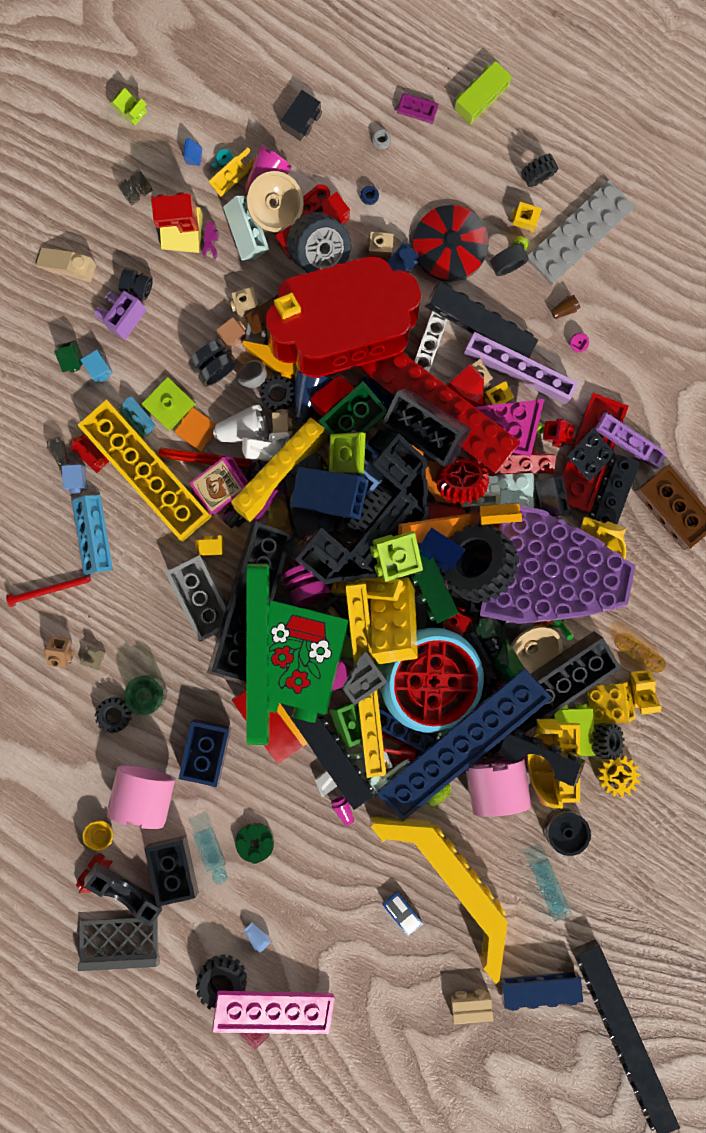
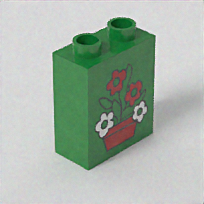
[269,601,349,723]

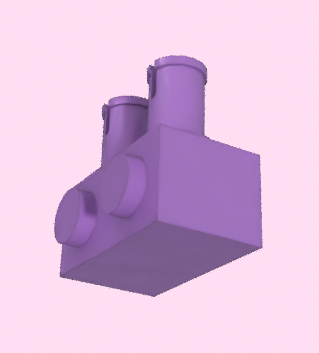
[94,291,147,340]

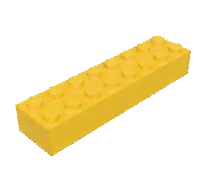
[78,399,212,542]

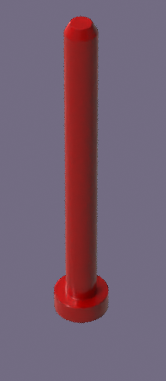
[6,575,91,607]

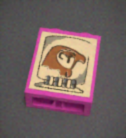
[190,456,249,515]

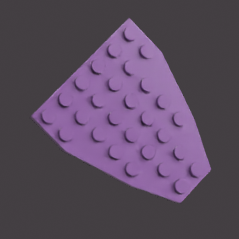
[480,503,635,624]

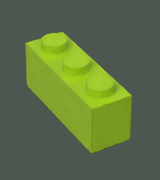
[454,61,512,125]

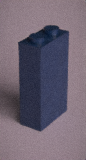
[290,467,369,520]

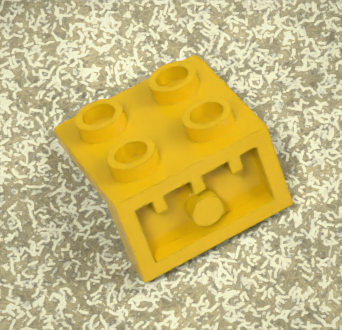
[587,681,636,724]

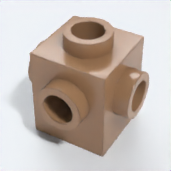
[44,636,74,668]

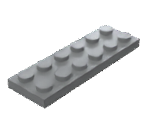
[528,180,635,286]

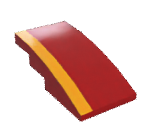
[231,689,307,764]

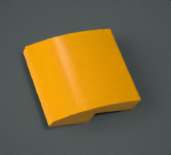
[479,503,522,525]

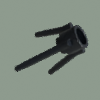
[221,503,247,529]

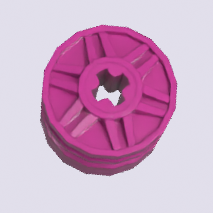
[282,565,331,608]

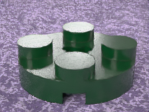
[235,823,274,864]

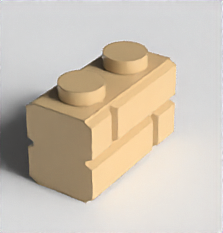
[451,989,493,1024]

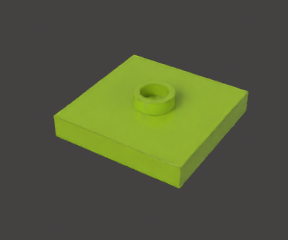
[142,377,196,431]
[329,432,365,474]

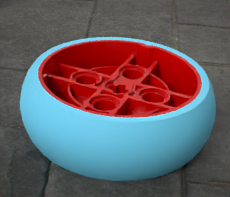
[381,628,484,733]

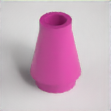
[331,795,355,826]

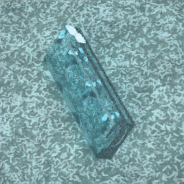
[530,859,572,922]

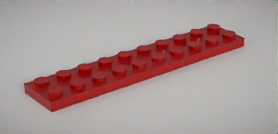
[357,352,521,474]

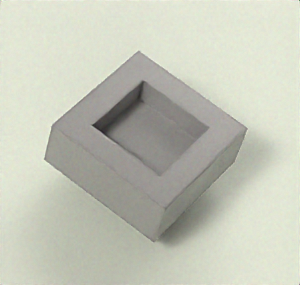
[245,324,266,345]

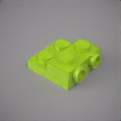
[370,531,423,582]

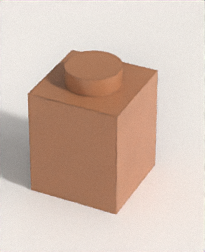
[215,317,246,350]

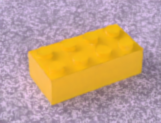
[371,577,418,664]

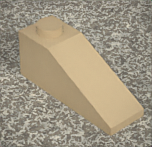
[36,248,96,283]

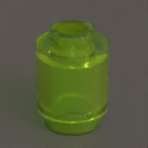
[428,784,452,807]

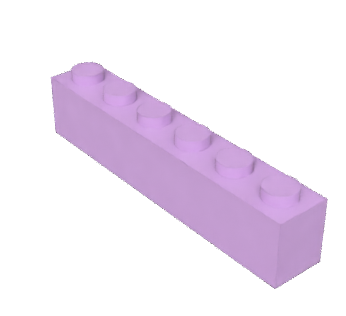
[464,332,578,404]

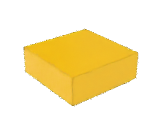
[274,293,301,319]

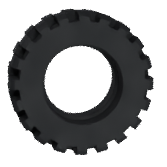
[439,523,520,603]

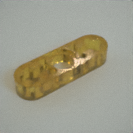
[614,633,666,673]

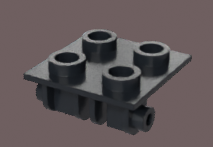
[565,428,615,482]

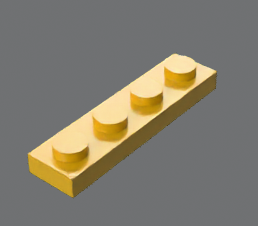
[330,577,403,601]

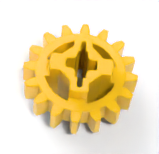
[597,755,641,798]

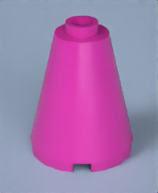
[244,144,292,196]

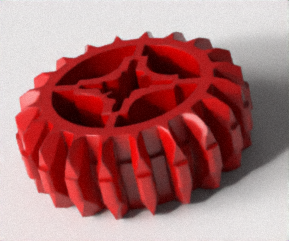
[436,457,489,505]

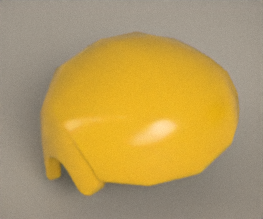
[82,820,114,851]

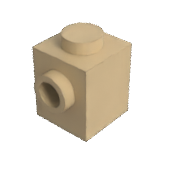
[366,232,394,259]
[230,287,259,316]

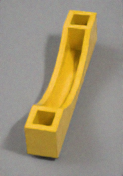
[231,418,328,522]

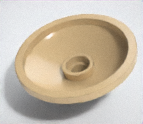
[246,171,303,232]
[511,626,563,674]

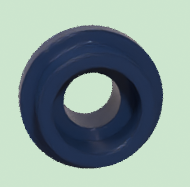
[360,186,379,205]

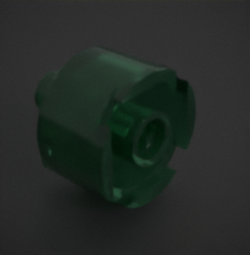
[124,675,167,715]

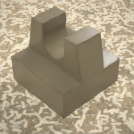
[80,646,106,670]

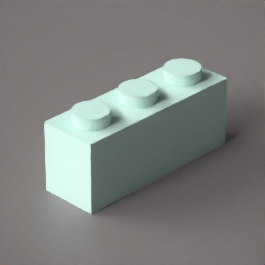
[223,196,269,260]

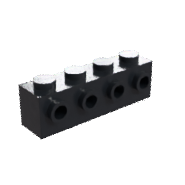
[588,454,640,525]

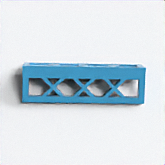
[72,495,113,575]

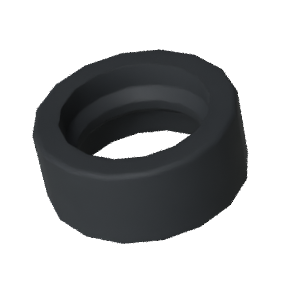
[490,244,529,276]

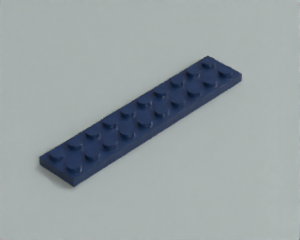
[377,667,552,821]

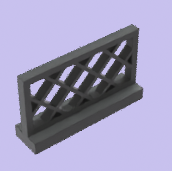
[78,917,160,971]

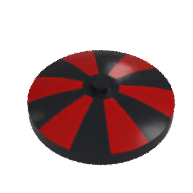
[413,205,489,282]

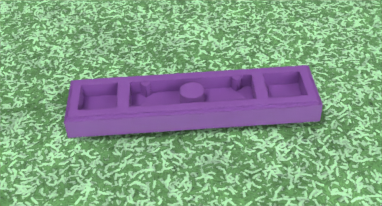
[595,412,667,469]

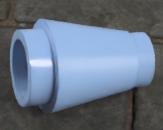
[244,923,271,953]

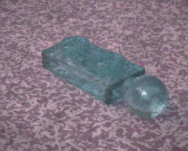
[193,827,228,885]

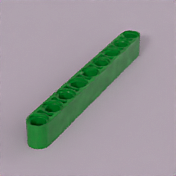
[246,564,269,745]

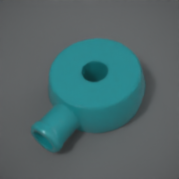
[212,149,234,169]

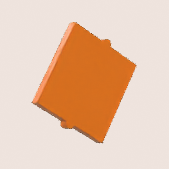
[174,407,216,452]

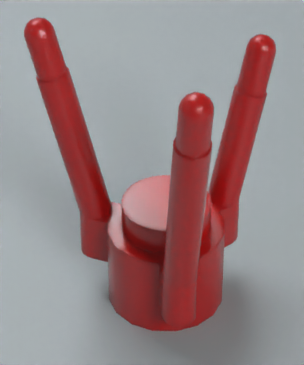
[382,733,416,763]

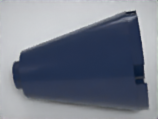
[293,368,333,423]

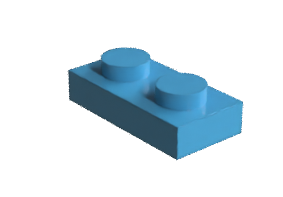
[119,396,156,438]

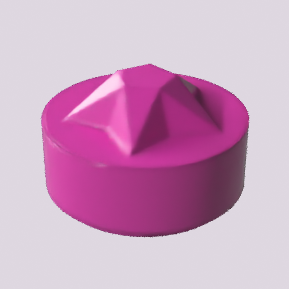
[570,332,589,352]

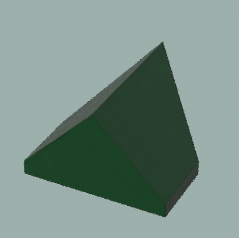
[491,638,524,682]

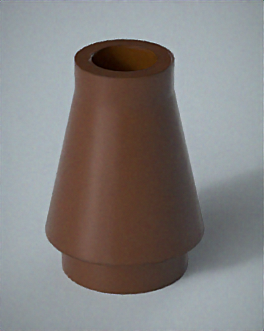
[550,294,581,320]

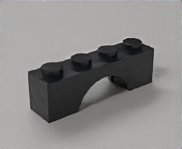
[499,729,586,787]
[84,862,162,926]

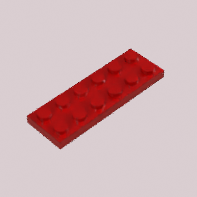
[562,393,629,513]

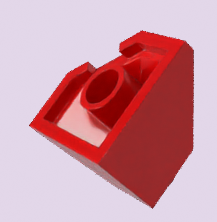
[447,364,485,407]

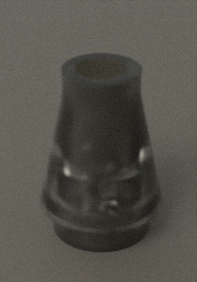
[46,436,69,466]

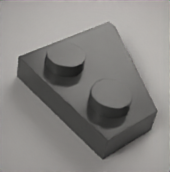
[342,650,387,705]

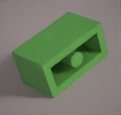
[329,702,362,747]

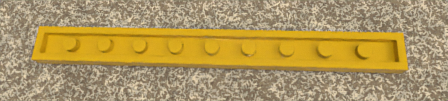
[345,582,386,778]

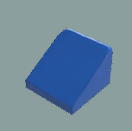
[183,138,203,166]

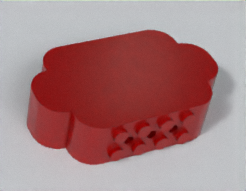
[266,257,421,378]

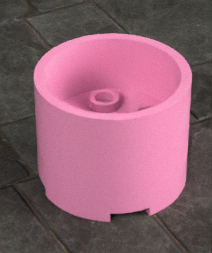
[466,757,531,817]
[107,765,176,829]

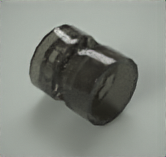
[117,169,153,206]

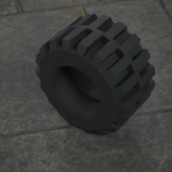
[196,954,247,1011]

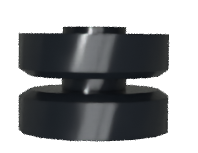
[188,339,238,387]
[543,808,591,856]

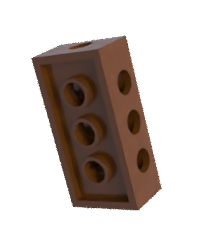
[634,464,706,550]

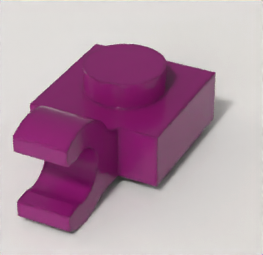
[202,221,219,259]

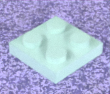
[495,473,534,508]

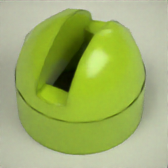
[512,236,529,251]

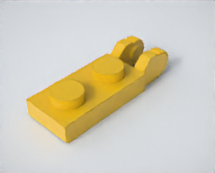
[208,147,255,197]

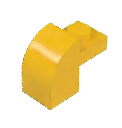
[630,670,661,714]

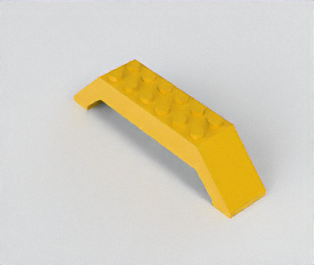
[370,816,508,984]

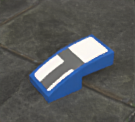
[382,891,423,936]

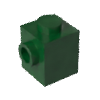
[54,340,83,373]

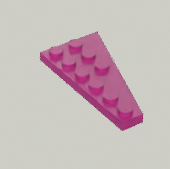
[475,399,544,457]

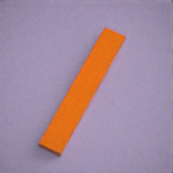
[398,512,500,543]

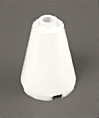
[213,405,269,443]

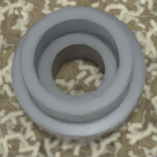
[372,130,391,150]

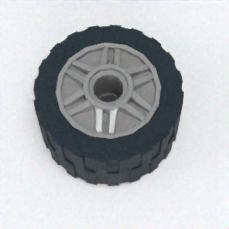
[287,212,352,273]

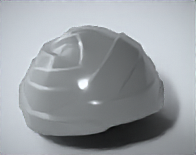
[237,360,267,388]

